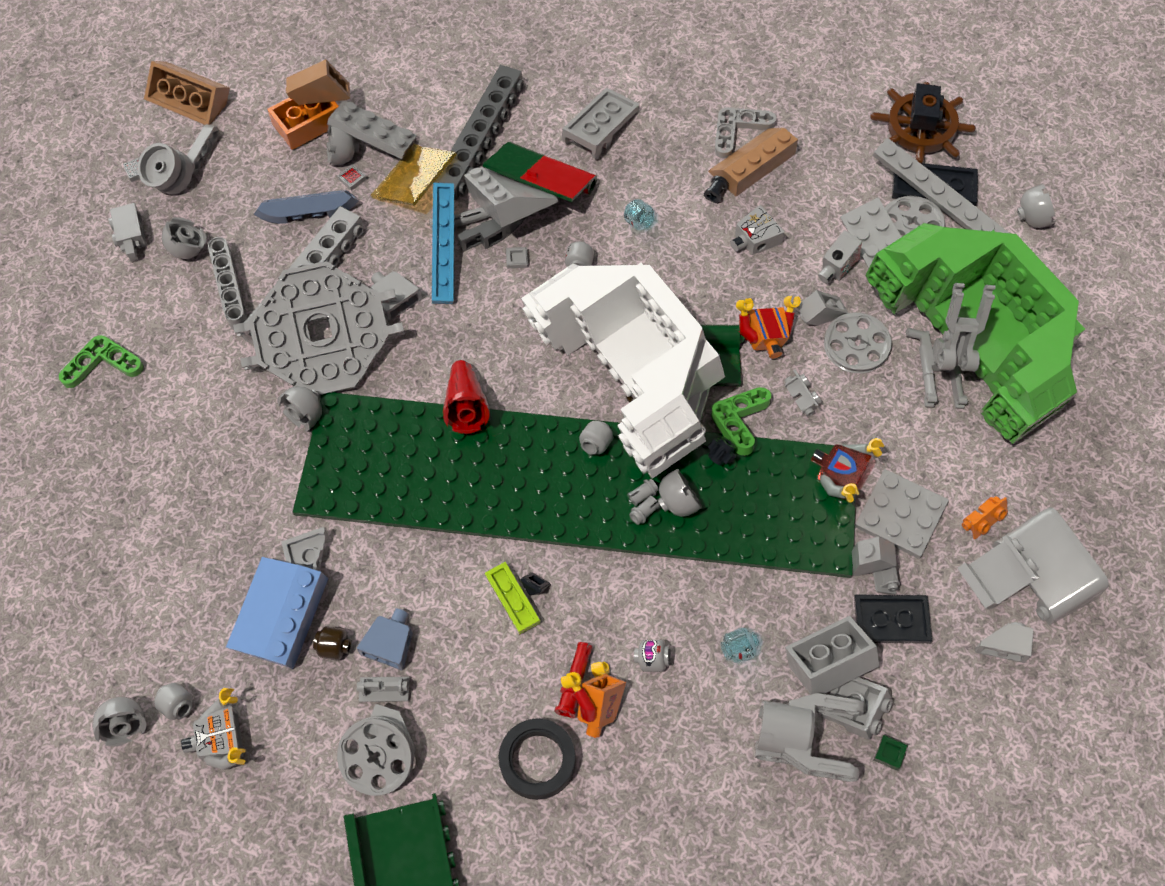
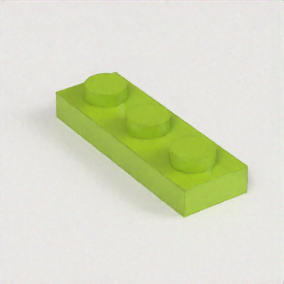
[485,562,540,635]

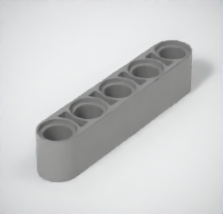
[208,237,248,330]

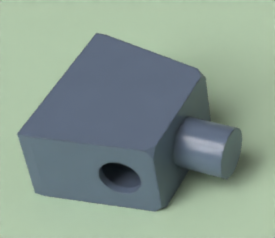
[357,608,413,671]

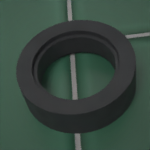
[498,719,576,800]

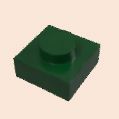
[873,735,908,771]

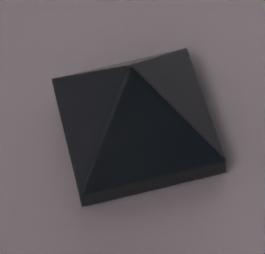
[520,572,551,596]

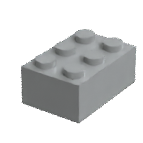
[785,616,879,695]

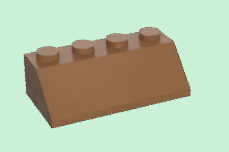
[144,61,230,125]
[708,127,798,196]

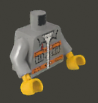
[181,688,246,770]

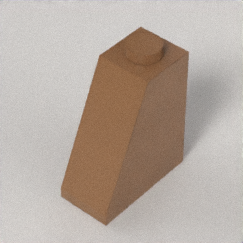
[285,59,350,105]

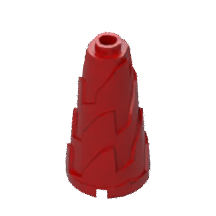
[443,360,490,434]

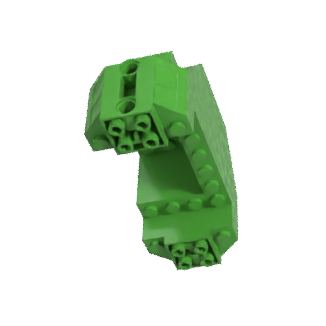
[865,223,1085,444]

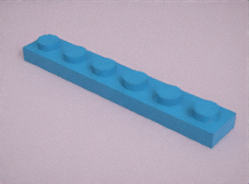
[432,183,454,304]

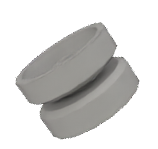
[138,143,193,195]

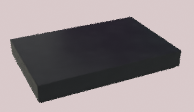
[854,594,932,644]

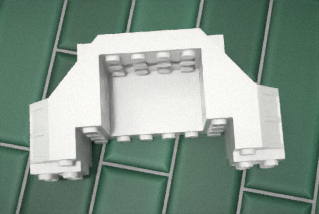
[521,263,725,478]

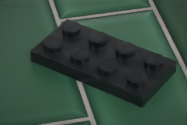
[892,163,978,206]

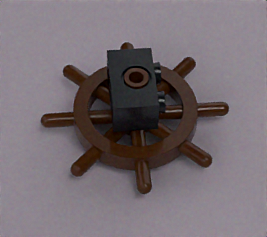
[870,82,976,163]

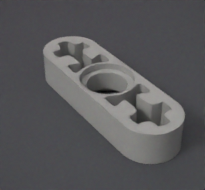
[187,124,219,175]

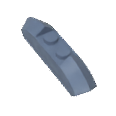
[254,190,359,224]

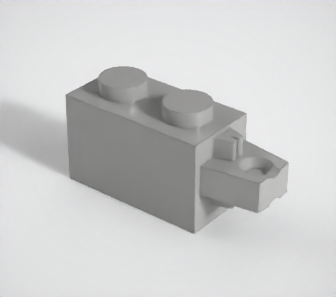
[108,203,147,262]

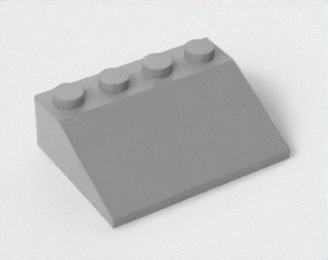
[464,167,558,227]

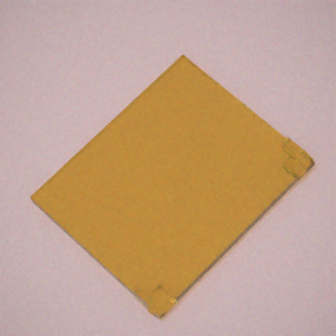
[371,144,457,206]

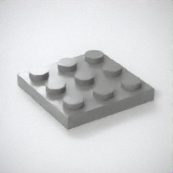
[854,469,949,559]

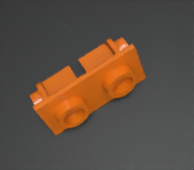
[962,496,1008,540]

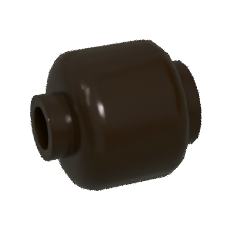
[313,626,351,661]

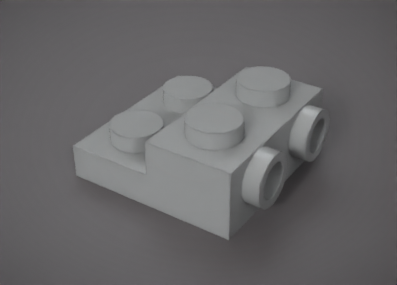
[820,677,893,740]

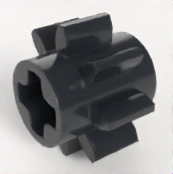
[707,437,737,466]

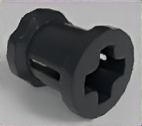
[703,176,729,203]

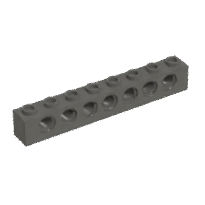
[433,64,524,200]

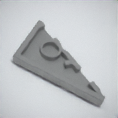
[281,527,328,571]

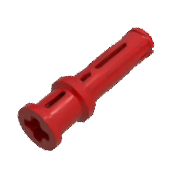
[554,642,593,718]

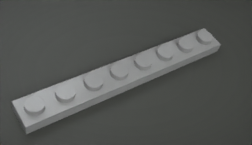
[873,138,1009,233]

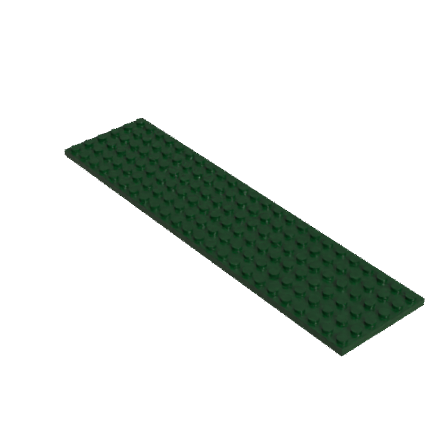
[292,392,857,578]

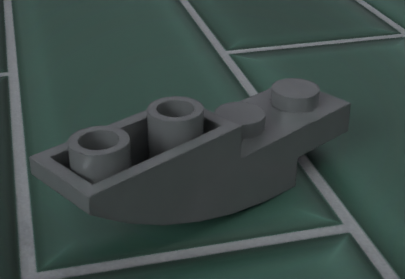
[458,216,527,252]

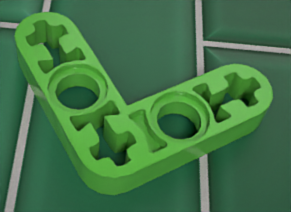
[59,335,144,388]
[711,387,772,455]

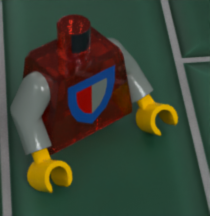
[811,438,885,503]

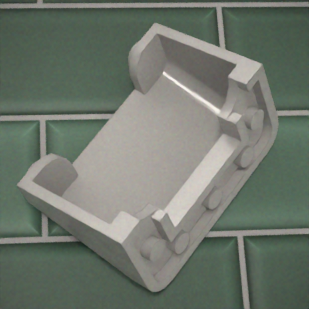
[992,507,1109,626]

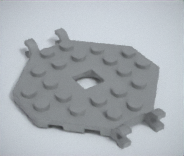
[233,261,405,396]

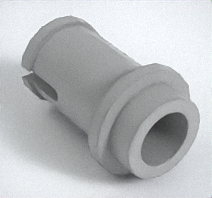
[627,479,659,506]
[629,496,660,524]

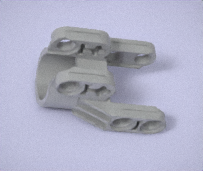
[754,693,864,782]

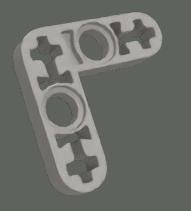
[715,107,776,158]

